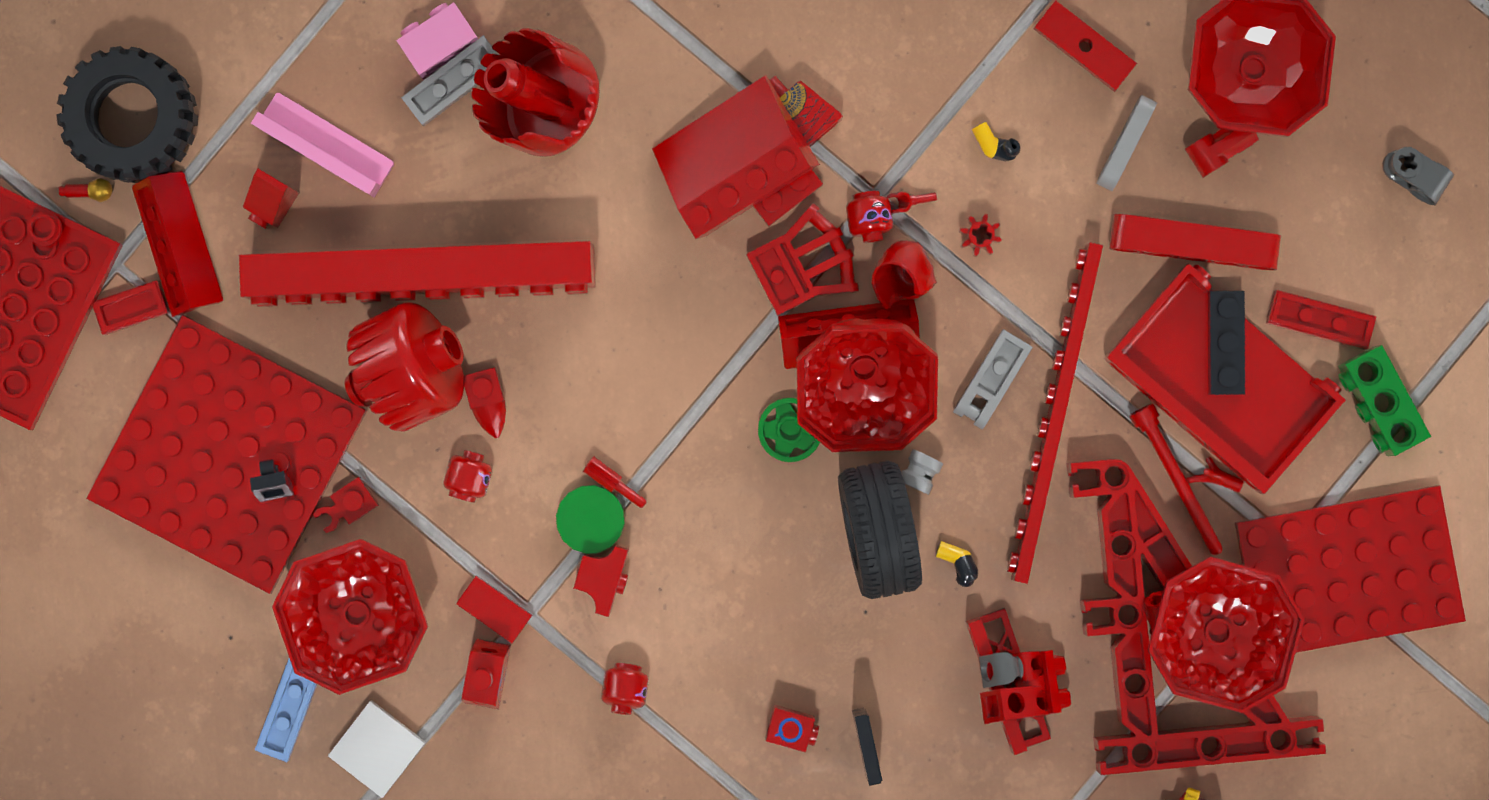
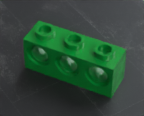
[1338,345,1432,456]

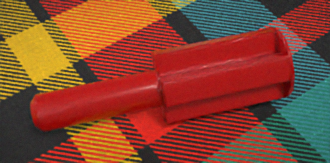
[583,456,647,508]

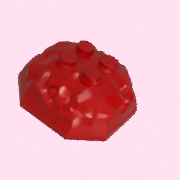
[797,318,938,452]
[272,539,429,695]
[1147,556,1305,713]

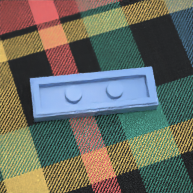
[255,658,317,762]

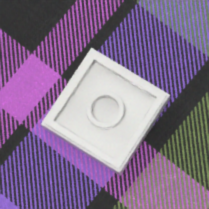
[328,700,426,798]

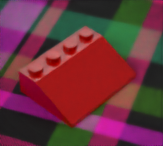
[652,75,820,239]

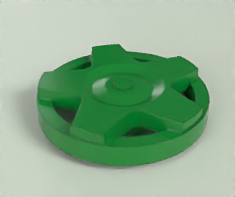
[758,398,820,462]

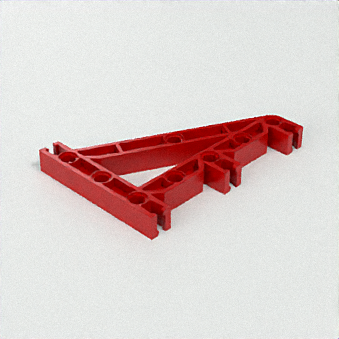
[1066,459,1326,775]

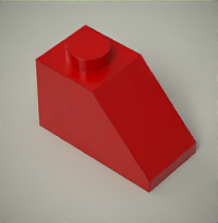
[243,168,299,229]

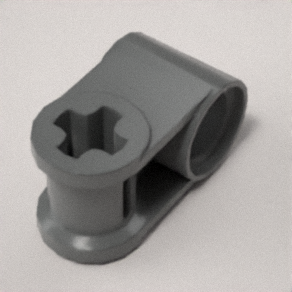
[1383,147,1454,206]

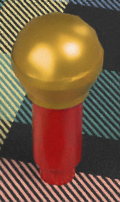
[59,178,113,202]

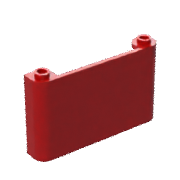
[1104,263,1346,494]

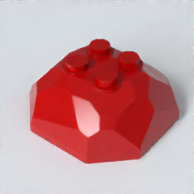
[1188,0,1336,137]

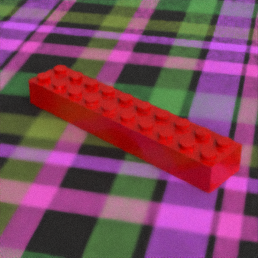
[239,241,596,307]

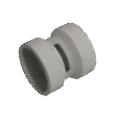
[901,449,943,495]

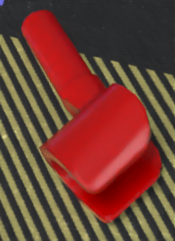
[887,192,937,214]

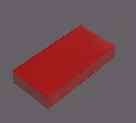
[92,280,170,335]
[456,575,533,644]

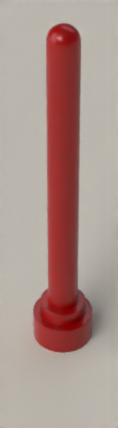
[1129,403,1223,555]

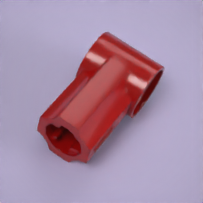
[1185,129,1259,178]

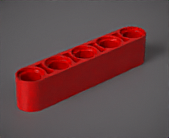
[1109,214,1281,271]

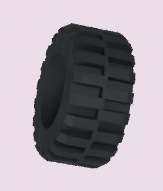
[56,46,198,183]

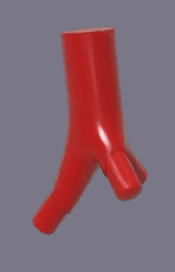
[1186,457,1244,493]

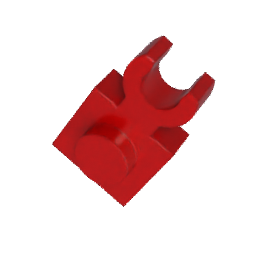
[313,477,379,533]

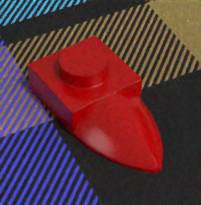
[464,367,506,439]

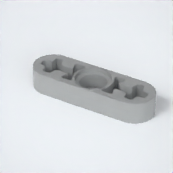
[1096,95,1157,191]

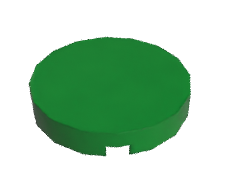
[556,485,625,554]

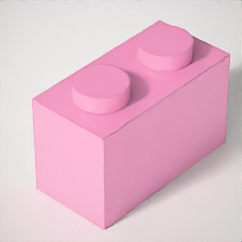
[396,2,478,80]

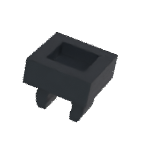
[250,459,294,502]

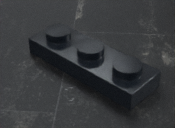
[1208,291,1245,395]

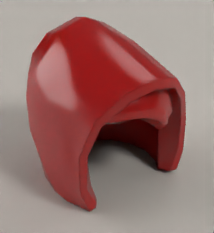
[872,240,937,310]

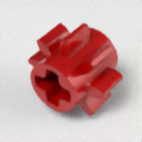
[959,214,1002,257]

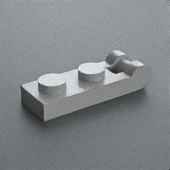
[953,329,1033,429]

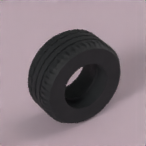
[838,460,922,599]

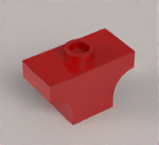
[573,545,629,617]

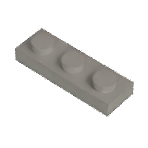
[401,35,498,127]

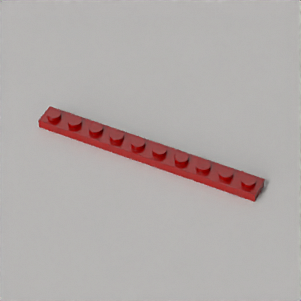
[1007,242,1103,584]

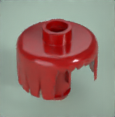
[471,28,600,157]
[344,302,464,432]

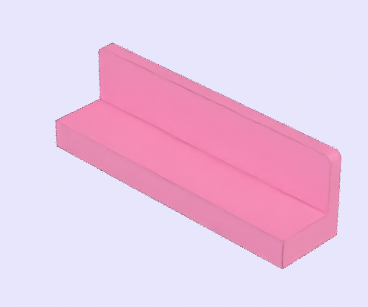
[251,93,394,197]

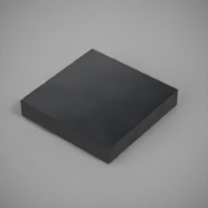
[852,708,883,786]

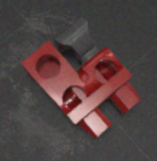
[979,650,1072,724]

